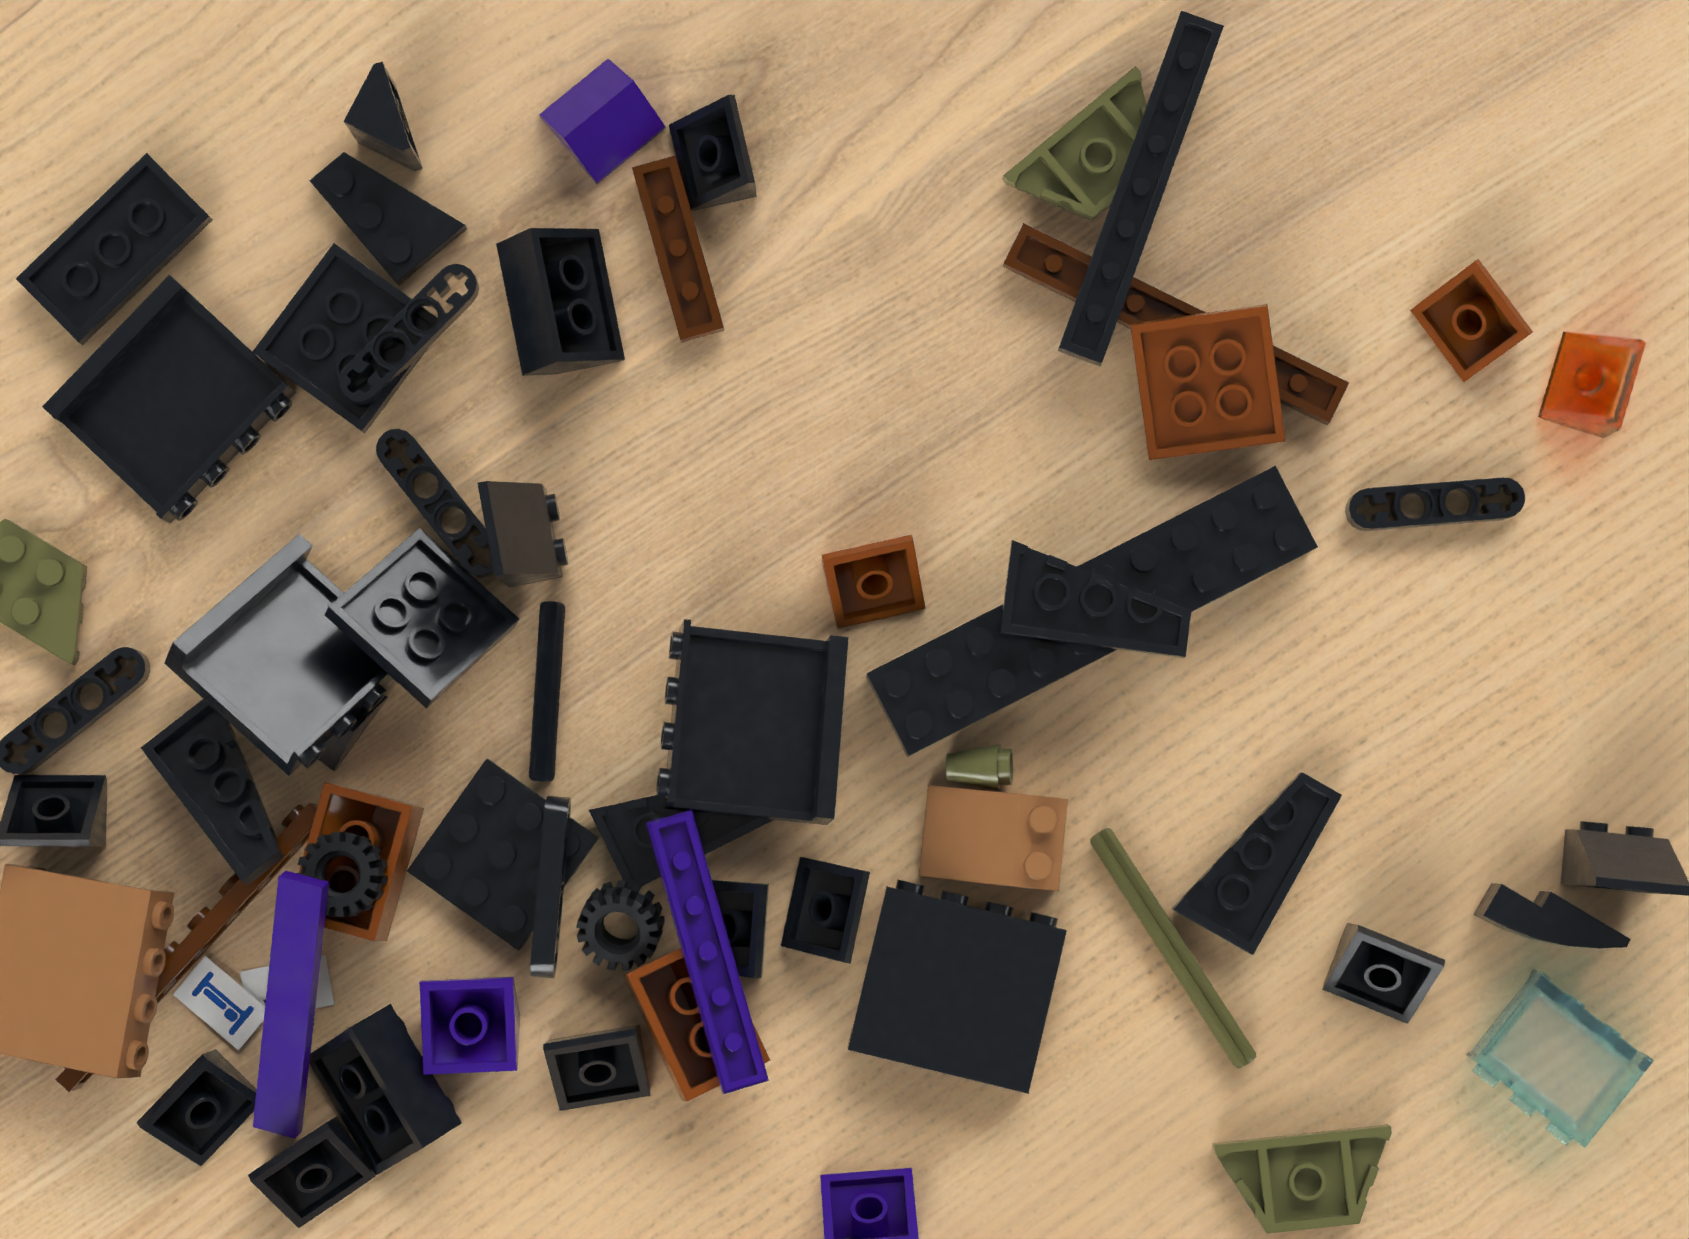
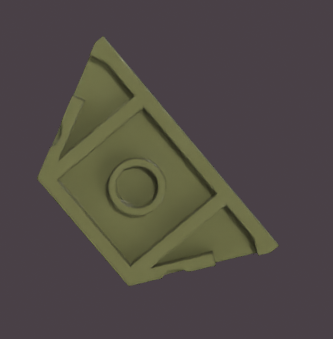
[1002,66,1146,221]
[0,519,87,665]
[1212,1124,1392,1234]

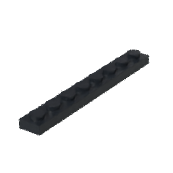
[1058,11,1224,366]

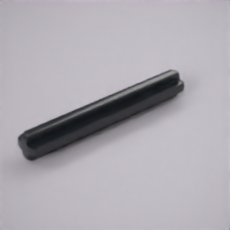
[529,601,565,782]

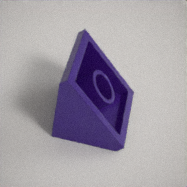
[539,59,666,184]
[419,977,520,1075]
[820,1168,919,1239]

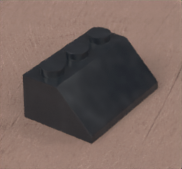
[496,228,625,376]
[309,1004,462,1175]

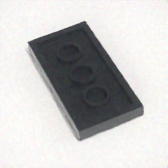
[15,153,213,345]

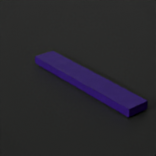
[646,810,769,1094]
[253,871,329,1139]

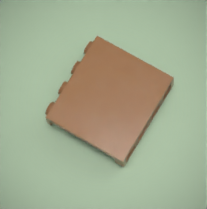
[0,864,174,1078]

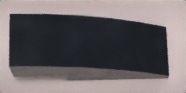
[1473,883,1631,949]

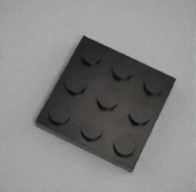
[253,243,438,434]
[325,528,520,709]
[407,759,600,951]

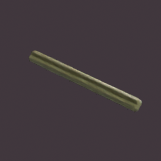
[1090,828,1256,1068]

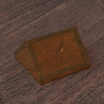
[1538,332,1646,438]

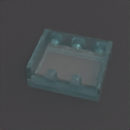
[1467,969,1654,1148]

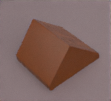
[1410,259,1533,382]
[822,534,926,629]

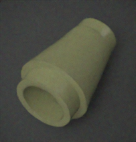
[946,744,1013,790]

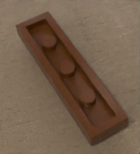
[632,156,725,343]

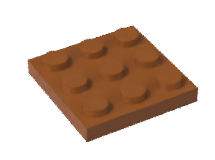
[1130,304,1285,460]

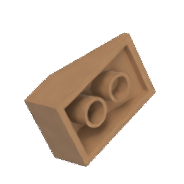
[919,785,1068,891]

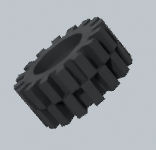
[297,832,388,917]
[576,880,665,971]

